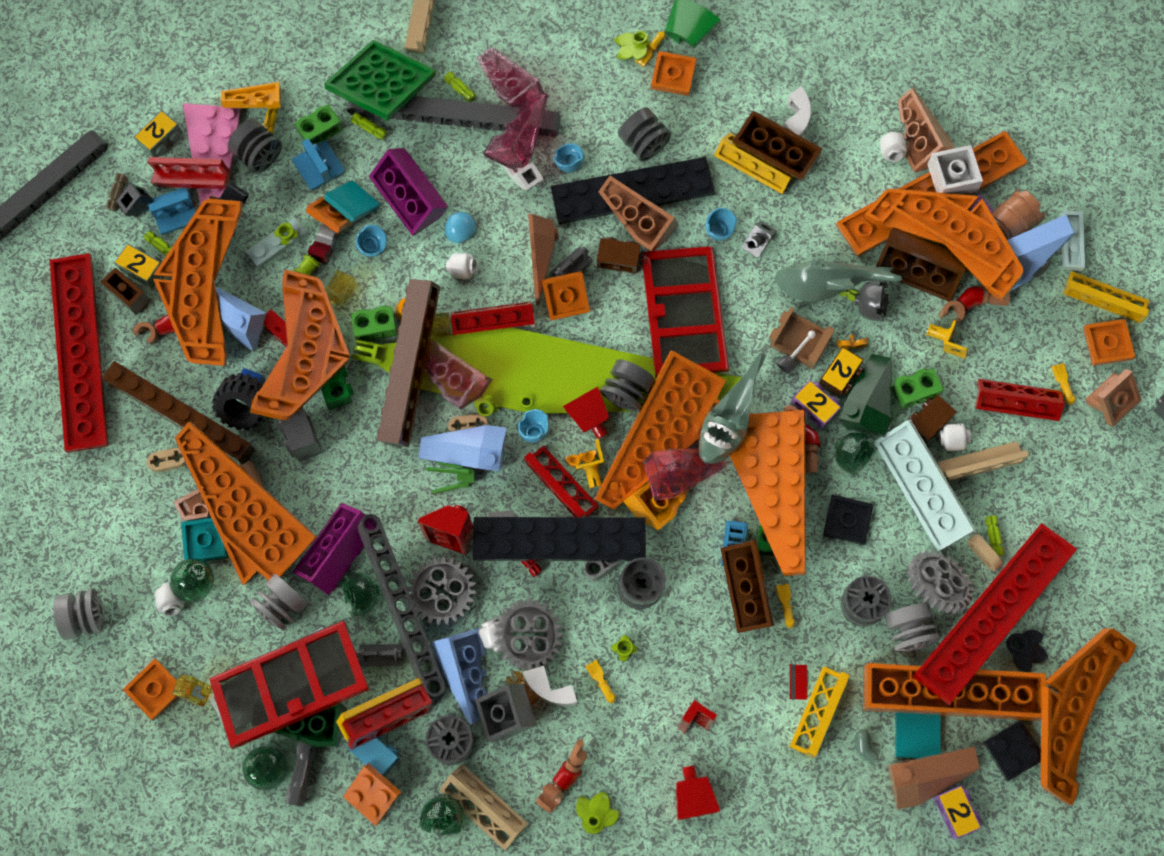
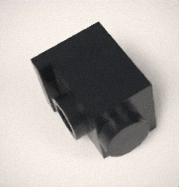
[116,183,154,217]

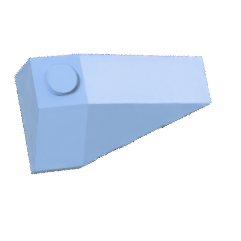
[1007,215,1075,291]
[419,425,507,471]
[431,628,487,724]

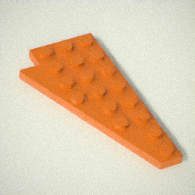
[594,351,726,509]
[730,410,806,576]
[175,422,317,585]

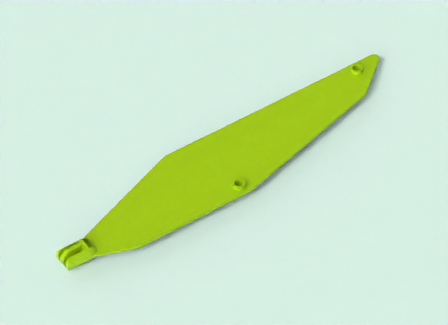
[351,327,742,414]

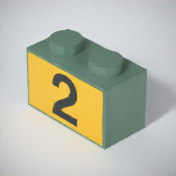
[134,110,183,157]
[114,243,162,289]

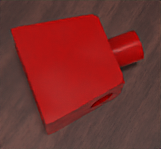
[563,386,609,439]
[675,765,720,821]

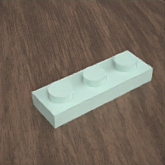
[1061,211,1085,271]
[246,217,307,269]

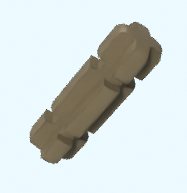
[106,173,127,211]

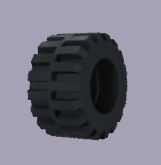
[212,373,264,430]

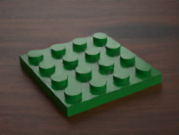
[324,40,436,121]

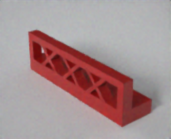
[148,157,231,189]
[450,301,535,335]
[975,379,1065,421]
[524,445,599,517]
[343,684,433,750]
[678,700,717,733]

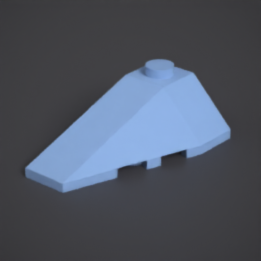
[215,286,266,351]

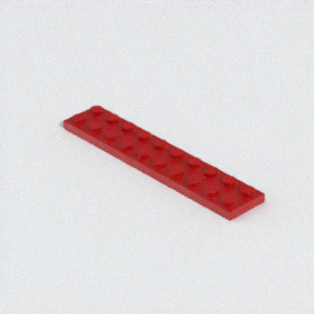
[49,253,109,453]
[913,523,1077,706]

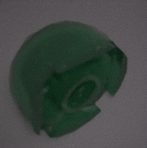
[834,432,875,476]
[169,558,215,602]
[342,573,380,617]
[242,746,288,791]
[419,794,465,835]

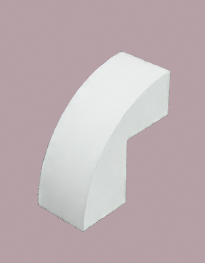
[783,86,811,137]
[499,149,543,190]
[523,666,577,706]

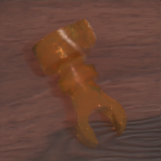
[506,671,539,706]

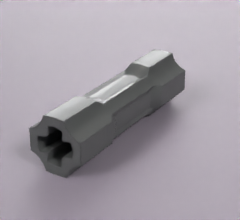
[285,742,318,807]

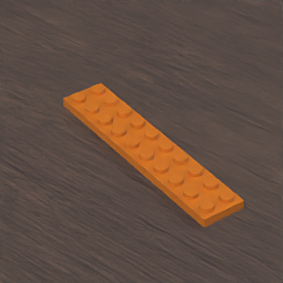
[836,131,1028,257]

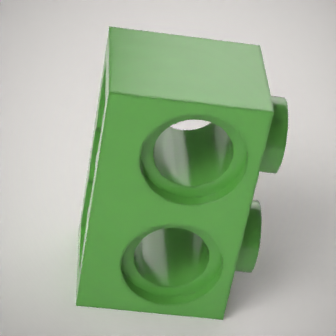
[294,104,343,145]
[351,305,398,341]
[892,368,944,410]

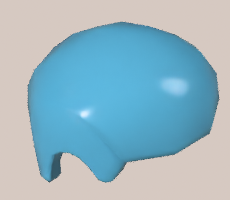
[553,143,584,173]
[705,208,737,241]
[444,212,476,244]
[356,225,387,257]
[518,409,550,443]

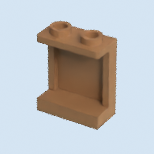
[769,307,835,369]

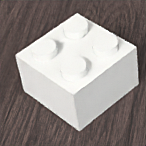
[927,145,983,195]

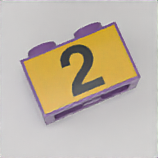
[791,380,841,430]
[933,785,982,840]

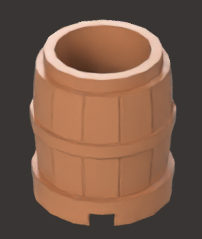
[991,189,1045,240]

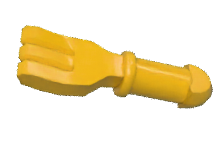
[635,31,666,67]
[1051,363,1075,405]
[776,584,795,628]
[585,660,616,704]

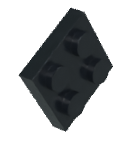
[982,720,1041,782]

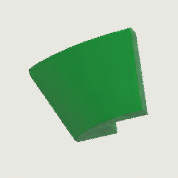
[665,0,720,48]

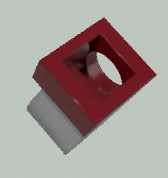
[307,224,339,265]

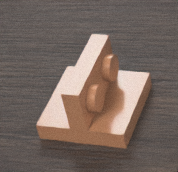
[1085,369,1142,427]

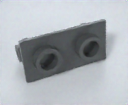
[550,246,593,277]
[357,644,403,667]

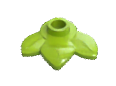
[614,31,650,61]
[576,792,619,835]

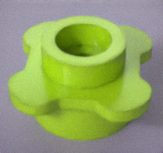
[274,222,298,245]
[474,394,498,417]
[611,635,637,661]

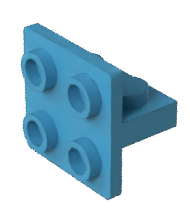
[292,139,345,191]
[148,188,196,235]

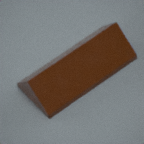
[720,540,774,633]

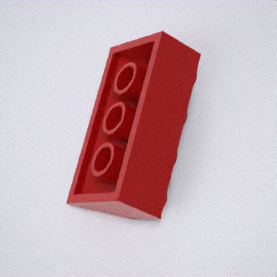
[418,504,473,555]

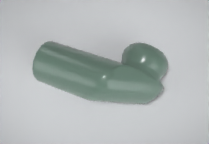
[854,729,879,763]

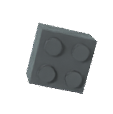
[277,407,322,462]
[475,683,537,742]

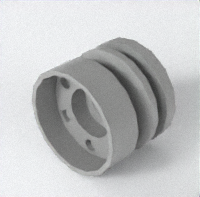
[249,574,309,631]
[53,588,105,640]
[884,603,940,652]

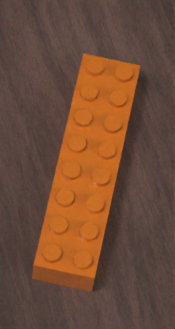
[863,663,1046,721]

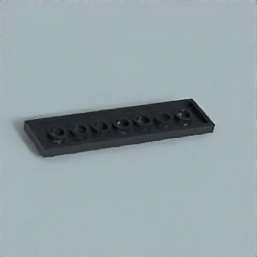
[550,157,715,225]
[473,517,646,561]

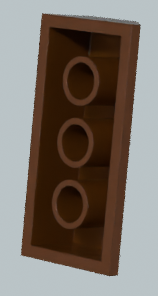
[732,110,822,181]
[876,227,966,302]

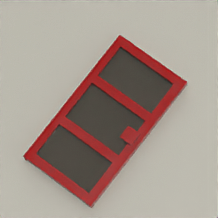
[641,246,729,378]
[209,620,370,749]

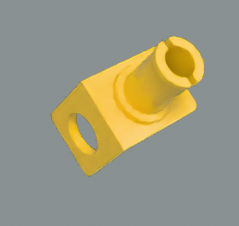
[926,320,968,359]
[575,439,604,488]

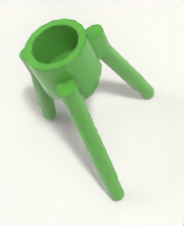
[426,462,474,494]

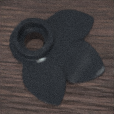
[1006,630,1048,672]

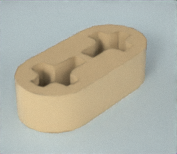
[448,415,488,432]
[147,448,186,473]
[967,534,1003,572]

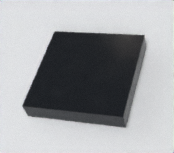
[822,494,873,546]

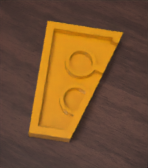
[221,82,281,108]

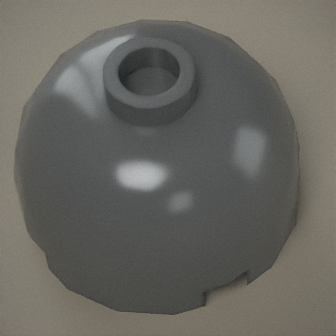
[855,280,888,322]

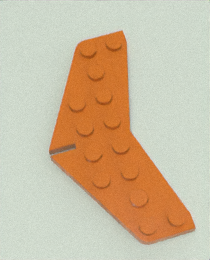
[865,189,1023,302]
[153,199,243,366]
[250,270,350,420]
[1041,628,1137,806]

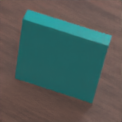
[324,180,381,223]
[181,518,228,565]
[895,712,941,759]

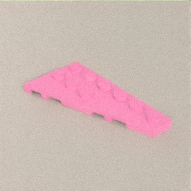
[183,103,242,205]

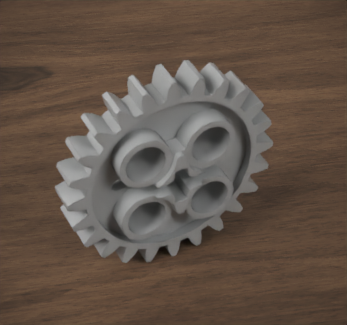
[907,550,974,614]
[407,556,477,627]
[493,599,563,670]

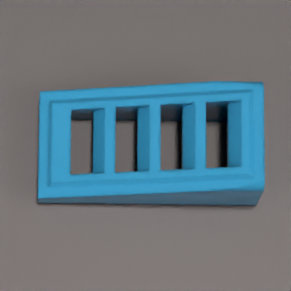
[721,521,748,566]

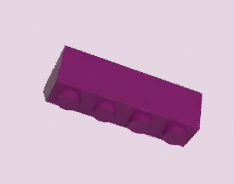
[368,148,449,236]
[292,503,374,595]

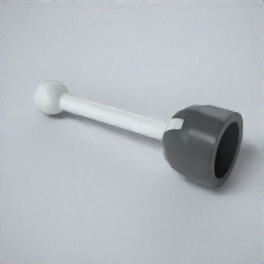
[776,330,816,374]

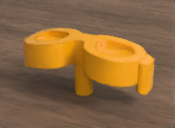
[837,335,868,349]
[565,450,596,467]

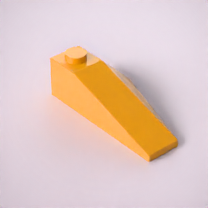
[624,449,704,530]

